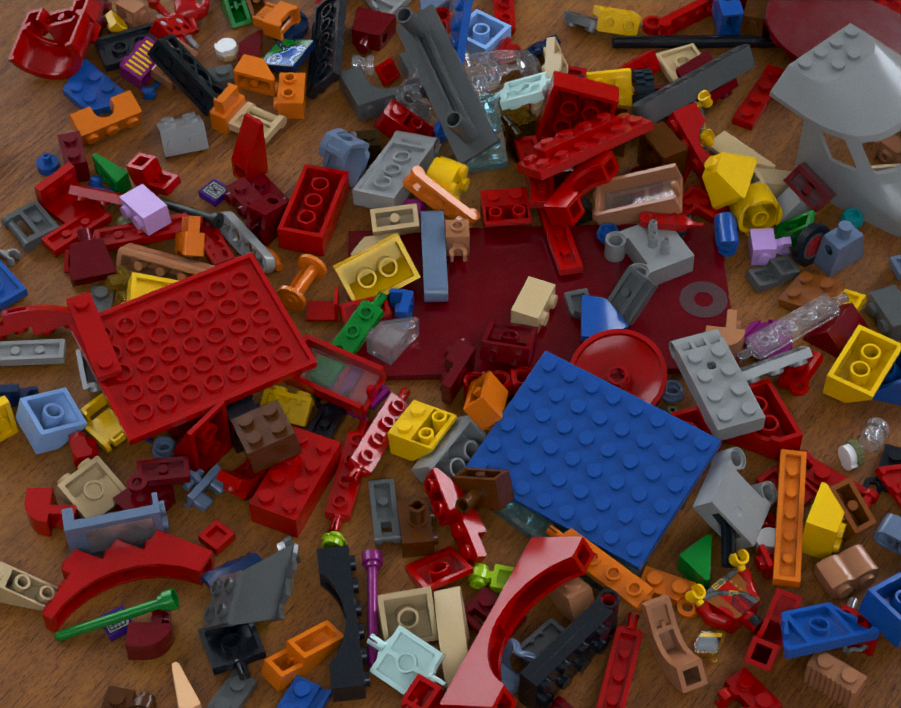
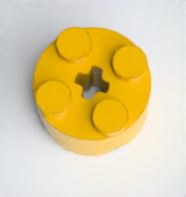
[426,156,470,201]
[729,183,783,236]

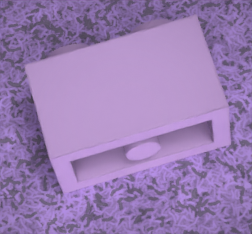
[119,184,172,236]

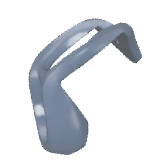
[501,638,537,695]

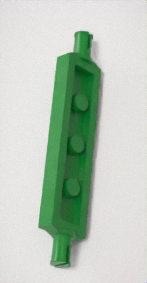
[309,291,388,400]

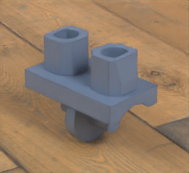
[183,464,225,513]

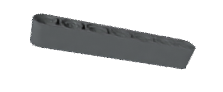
[633,44,756,124]

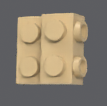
[56,455,126,518]

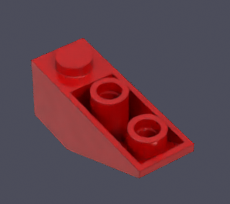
[373,98,442,147]
[231,112,268,181]

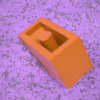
[233,54,276,97]

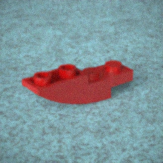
[0,304,74,341]
[423,468,487,567]

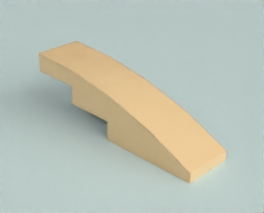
[434,586,470,690]

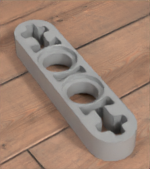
[219,211,275,274]

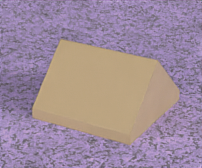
[377,586,439,642]

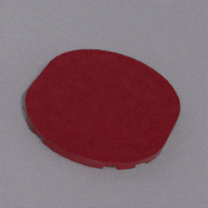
[764,0,901,61]

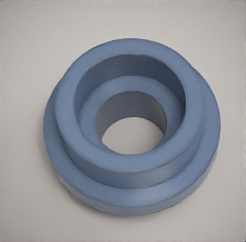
[662,380,685,404]
[152,436,177,459]

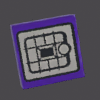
[198,179,226,207]
[98,605,132,642]

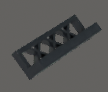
[147,34,224,117]

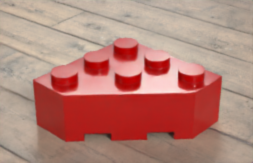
[535,70,619,141]
[722,378,803,460]

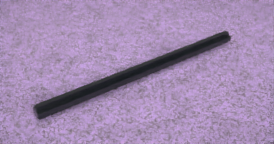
[612,35,777,48]

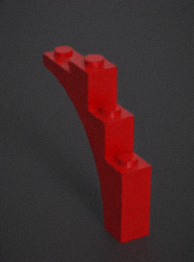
[42,530,215,633]

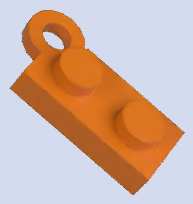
[641,566,697,619]

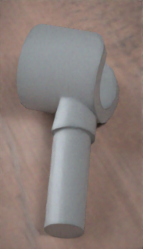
[0,248,21,267]

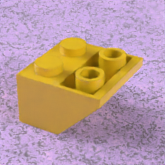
[387,400,457,461]

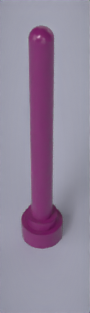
[362,549,383,668]

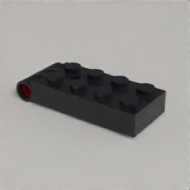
[519,589,620,708]

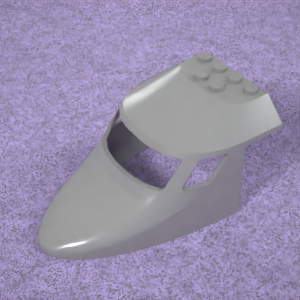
[769,23,901,237]

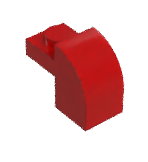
[126,152,181,196]
[24,488,80,537]

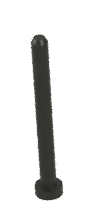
[158,197,224,229]

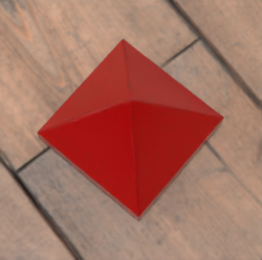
[374,57,401,87]

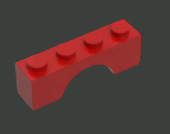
[666,102,711,193]
[543,151,620,226]

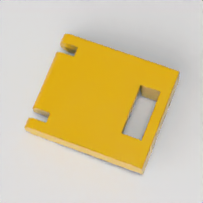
[80,393,126,453]

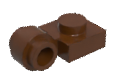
[101,686,157,708]

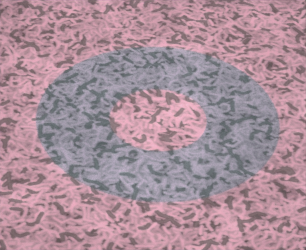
[680,281,728,318]

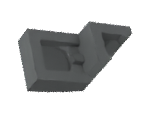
[563,288,590,320]

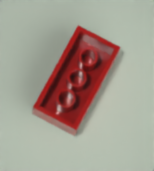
[277,164,350,256]
[249,427,342,538]

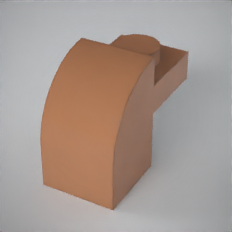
[705,309,746,358]

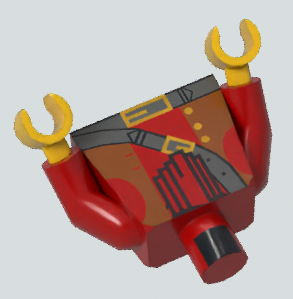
[685,549,763,634]

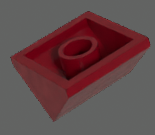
[803,303,869,358]

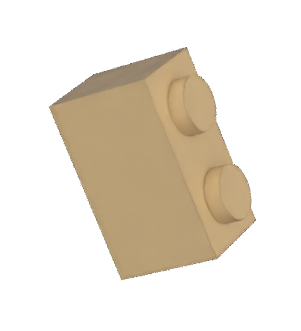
[370,203,421,235]
[511,276,558,332]

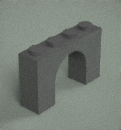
[339,51,429,121]

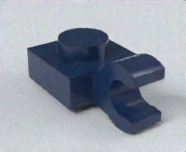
[0,384,39,408]

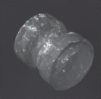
[351,54,375,77]
[857,417,891,453]

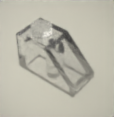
[366,317,419,365]

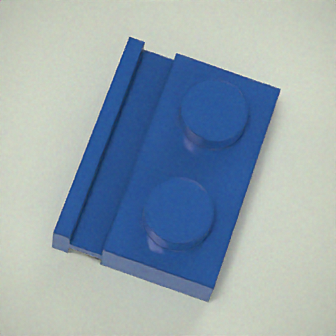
[277,675,332,708]

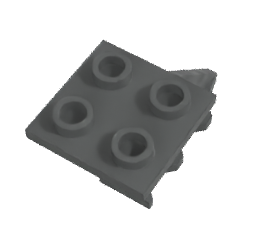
[203,543,298,631]

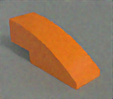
[261,619,344,692]

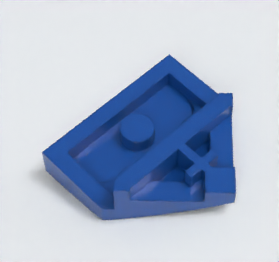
[581,295,629,342]

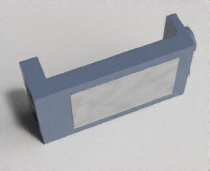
[61,492,169,556]

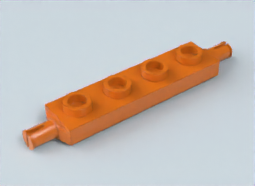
[546,525,654,612]

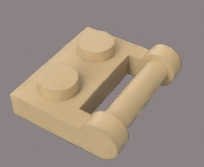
[228,102,287,145]

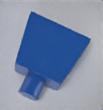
[712,0,744,35]

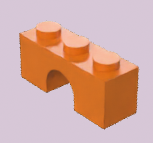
[70,90,142,145]

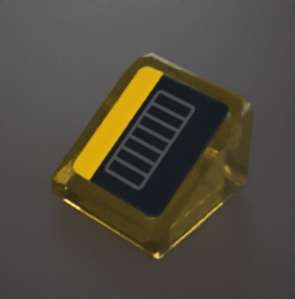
[691,631,726,664]

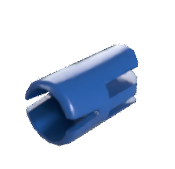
[714,212,739,257]

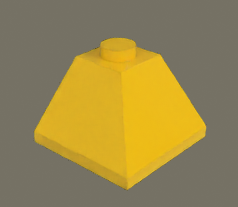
[702,152,758,210]

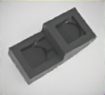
[745,256,801,293]

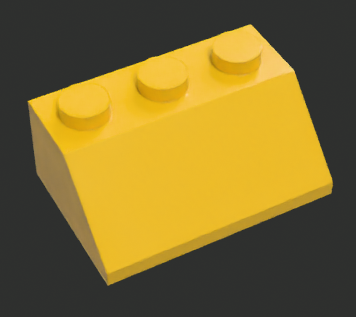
[333,233,420,301]
[823,325,901,403]

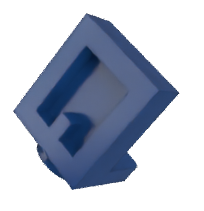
[389,288,415,328]

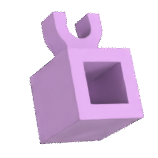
[747,228,792,266]

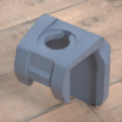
[318,128,370,187]

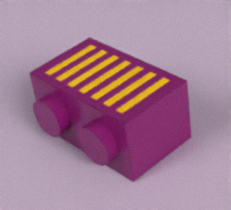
[119,36,156,90]

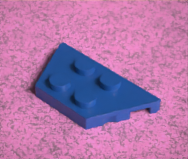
[62,59,125,116]
[780,602,880,659]

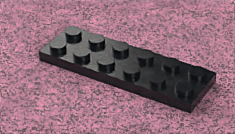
[306,0,347,100]

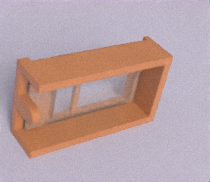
[592,163,683,226]

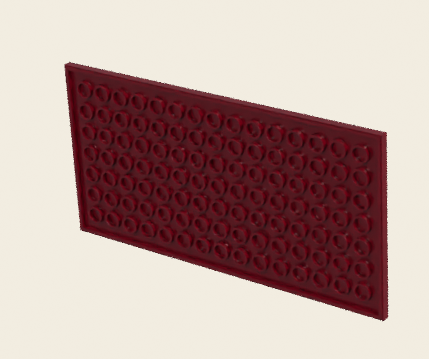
[348,222,740,381]

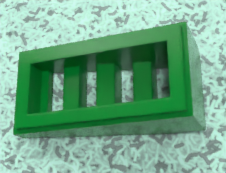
[92,153,131,194]

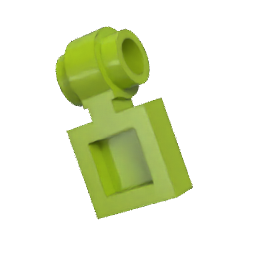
[468,563,515,594]

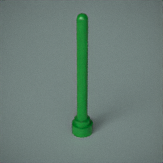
[54,588,180,641]

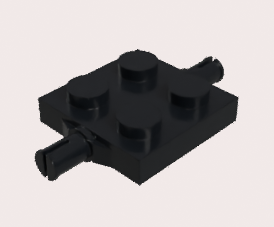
[198,622,267,681]

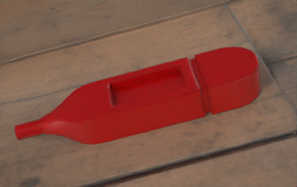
[638,212,703,231]

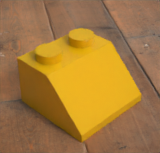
[802,482,847,560]

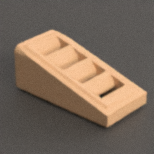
[172,661,202,708]

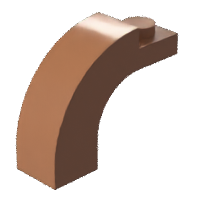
[641,594,708,694]

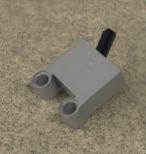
[692,447,777,569]

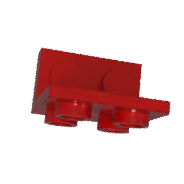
[34,162,100,224]

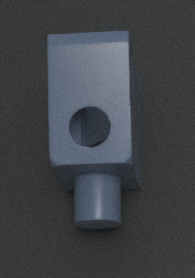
[814,220,864,277]

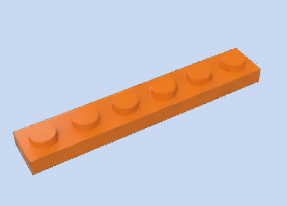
[772,449,807,588]

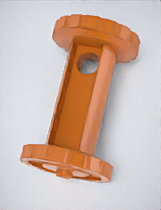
[276,254,327,311]

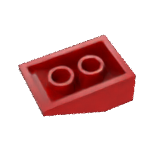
[173,400,232,478]

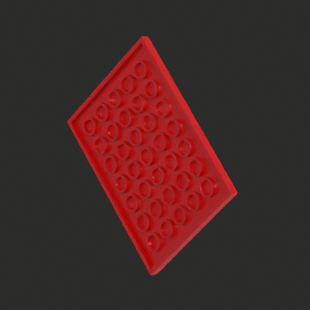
[69,252,317,446]

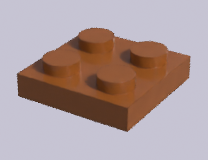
[778,270,845,319]

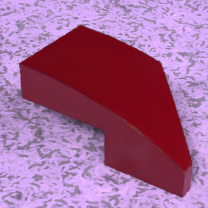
[238,30,263,62]

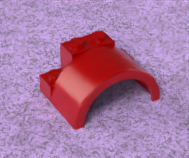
[8,0,102,80]

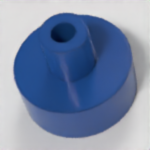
[36,152,60,176]

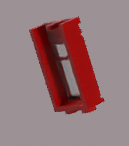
[285,333,387,419]

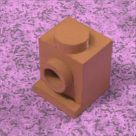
[115,0,150,28]
[870,134,901,164]

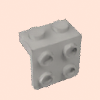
[156,112,209,157]

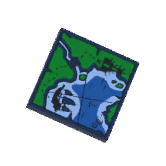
[262,38,316,73]

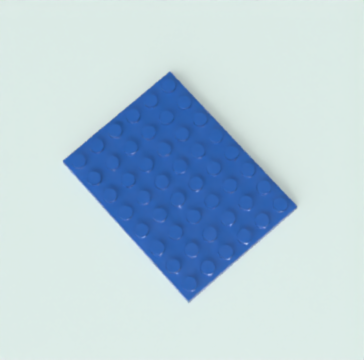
[466,351,722,571]

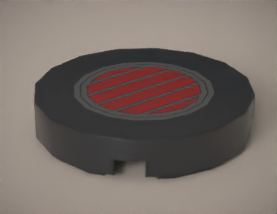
[792,222,830,267]

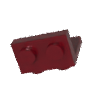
[676,51,739,109]

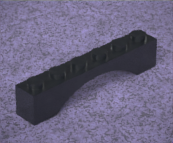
[317,545,371,702]

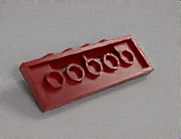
[516,112,654,181]

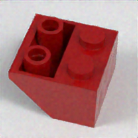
[480,187,532,227]

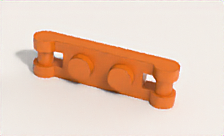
[402,166,480,228]

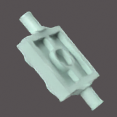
[487,72,551,110]
[367,625,448,695]

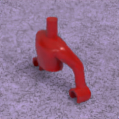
[147,0,210,35]

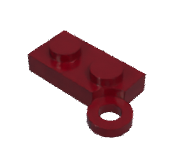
[127,456,191,493]

